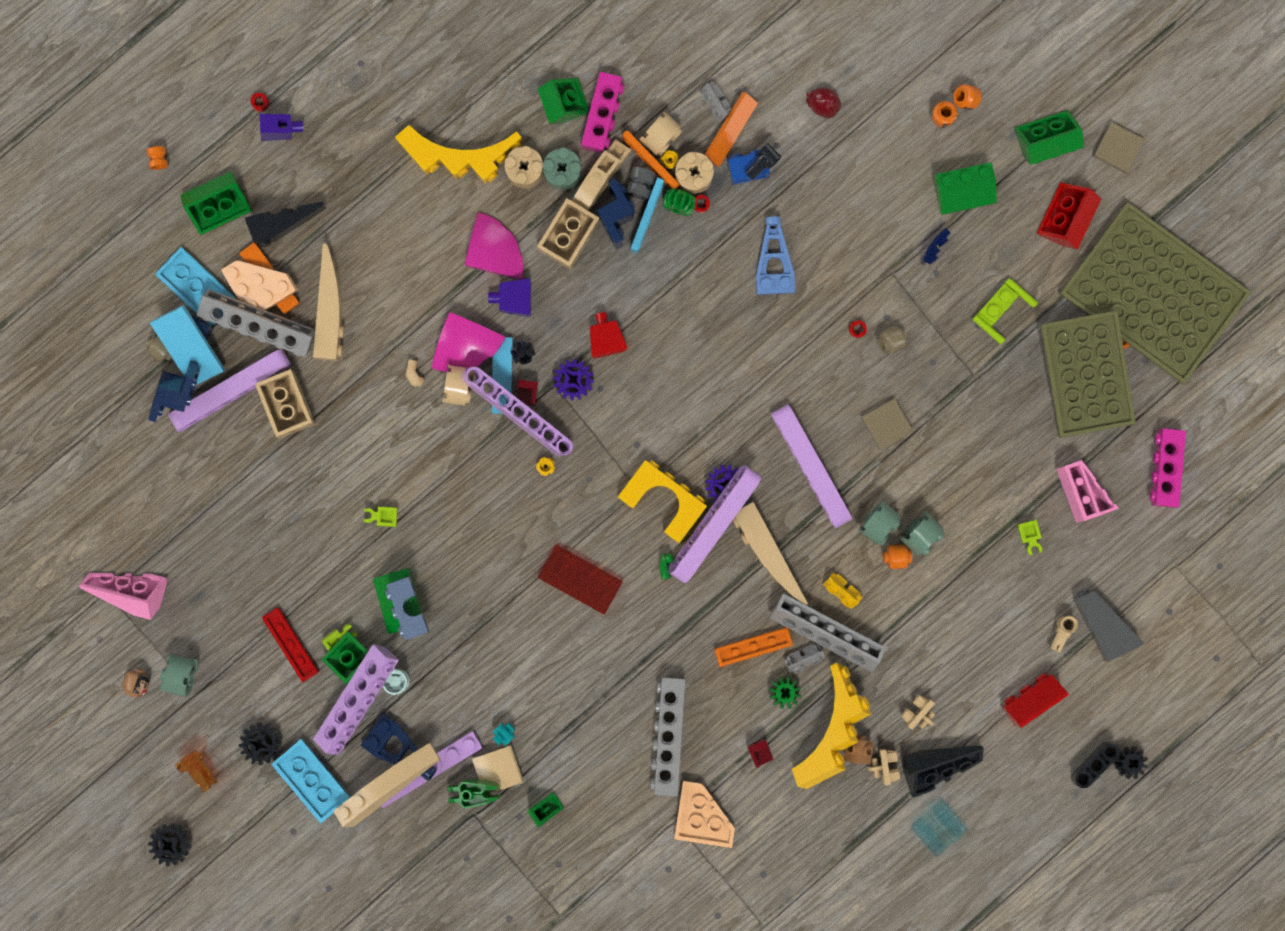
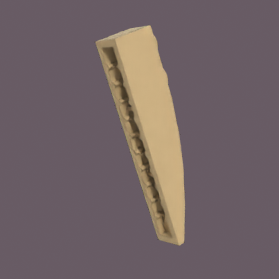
[313,244,345,361]
[732,502,808,605]
[334,743,441,827]

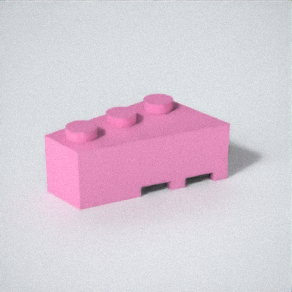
[1056,460,1119,523]

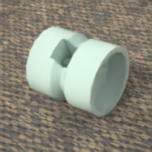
[383,668,410,695]

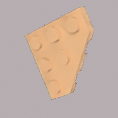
[221,260,298,311]
[674,780,735,848]

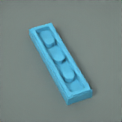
[631,178,664,254]
[492,337,513,414]

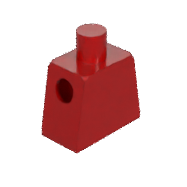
[590,312,628,359]

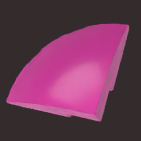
[465,212,523,280]
[431,312,506,372]

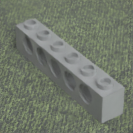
[197,289,315,357]
[770,593,886,672]
[651,677,685,796]

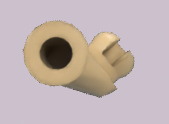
[406,360,424,387]

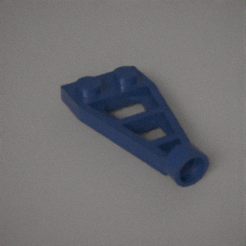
[360,714,437,781]

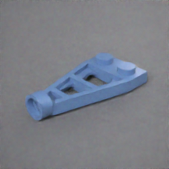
[756,216,795,295]

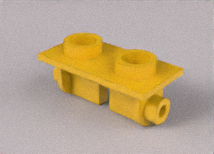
[822,572,863,610]

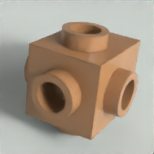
[844,735,874,765]

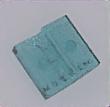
[911,800,967,857]

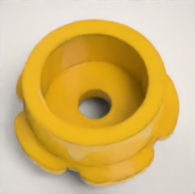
[661,150,679,169]
[536,457,555,476]

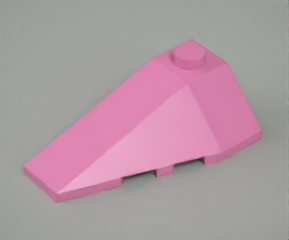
[79,573,167,620]

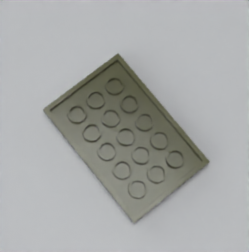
[1040,310,1136,438]

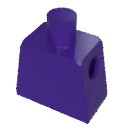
[259,114,303,141]
[488,278,531,317]

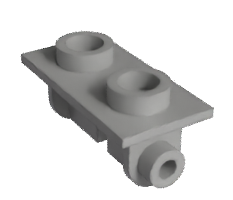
[700,82,732,123]
[784,643,825,674]

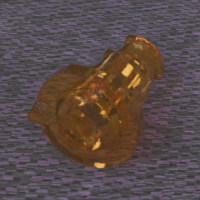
[175,749,218,793]

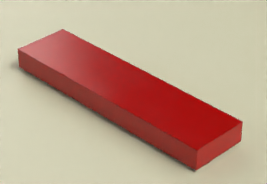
[261,607,319,683]

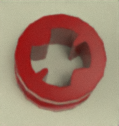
[250,93,269,112]
[694,195,710,213]
[849,321,867,338]

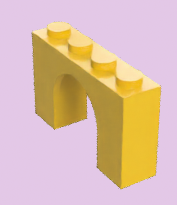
[618,460,707,543]

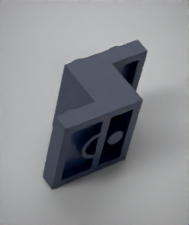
[597,179,635,250]
[148,361,200,422]

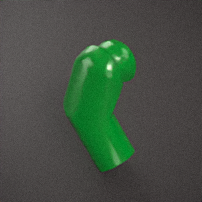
[659,553,673,580]

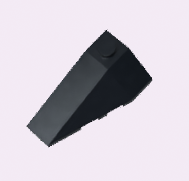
[245,201,326,248]
[903,746,984,798]

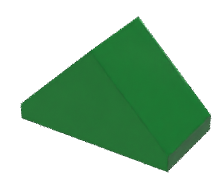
[527,792,564,827]

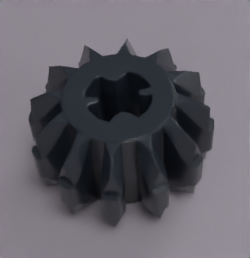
[1114,746,1148,779]

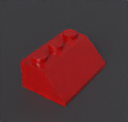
[1037,182,1102,250]
[1001,673,1069,728]

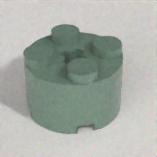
[543,148,582,190]
[858,500,901,546]
[899,511,945,556]
[160,653,198,697]

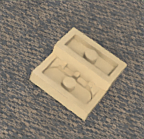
[472,745,524,794]

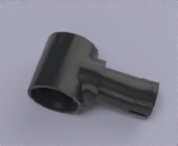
[745,143,782,180]

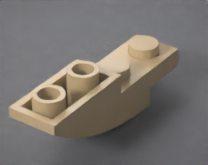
[572,140,631,211]

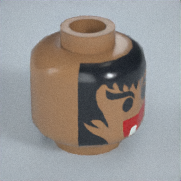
[122,668,151,698]

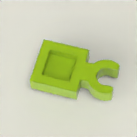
[363,507,398,527]
[1017,520,1042,555]
[321,623,357,651]

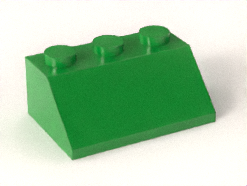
[1014,110,1084,165]
[933,162,997,215]
[180,171,252,235]
[373,568,422,634]

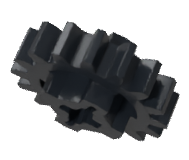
[238,723,282,765]
[148,823,192,867]

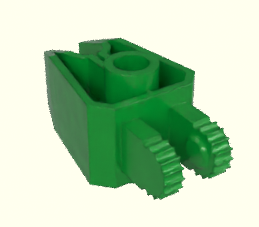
[447,778,502,809]

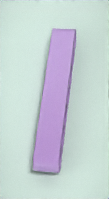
[168,349,292,432]
[461,367,573,456]
[771,404,852,529]
[668,465,761,583]

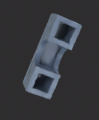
[385,577,430,640]

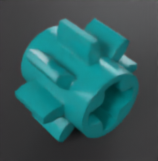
[492,722,515,746]

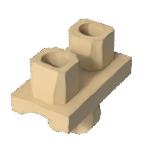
[900,695,935,730]
[867,748,900,785]

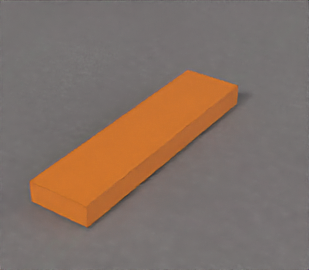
[705,92,758,167]
[622,130,680,190]
[239,243,300,315]
[714,627,793,667]

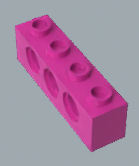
[581,72,625,154]
[1150,429,1186,508]

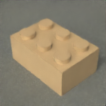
[537,198,600,270]
[255,369,316,439]

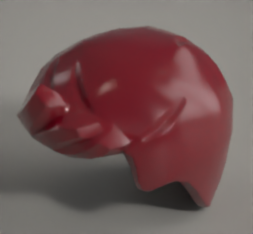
[806,87,841,119]

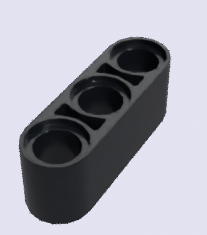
[1071,742,1120,788]

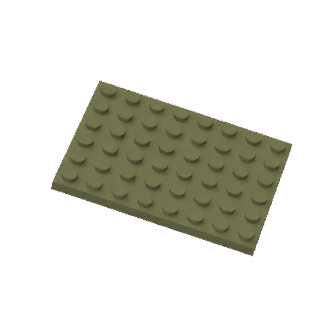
[1059,202,1251,385]

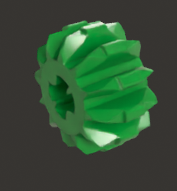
[663,189,696,216]
[769,676,801,709]

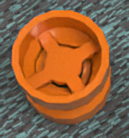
[146,146,168,170]

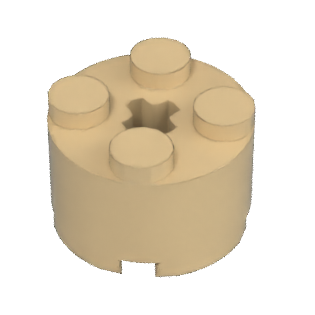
[639,111,682,156]
[505,146,544,189]
[675,152,714,194]
[442,365,474,406]

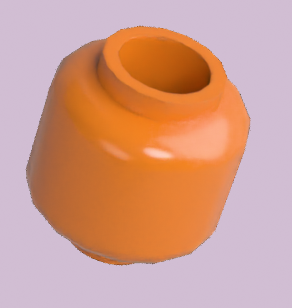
[953,84,982,110]
[931,101,957,128]
[883,544,912,569]

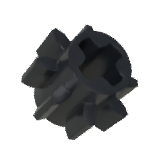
[510,341,536,365]

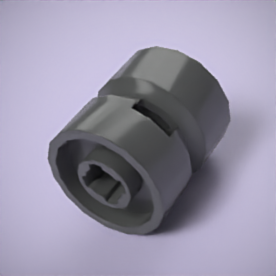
[625,167,656,201]

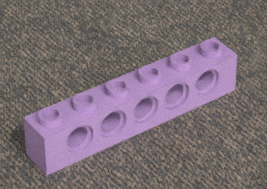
[313,644,399,755]

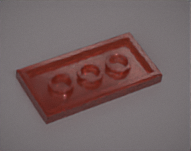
[537,544,623,615]

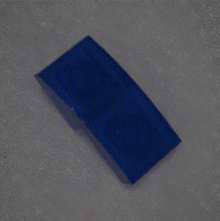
[921,228,951,265]

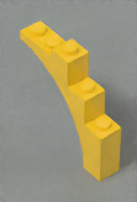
[395,125,523,184]
[792,663,871,789]

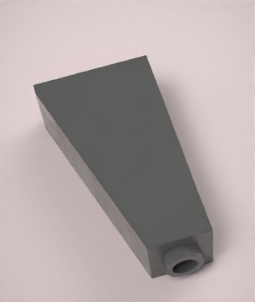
[1073,589,1143,662]

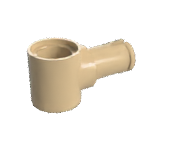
[1050,616,1078,653]

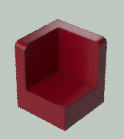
[517,380,539,406]
[747,738,773,768]

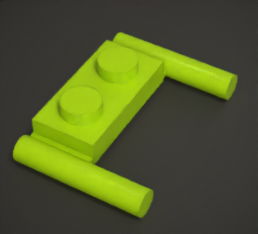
[972,277,1038,345]

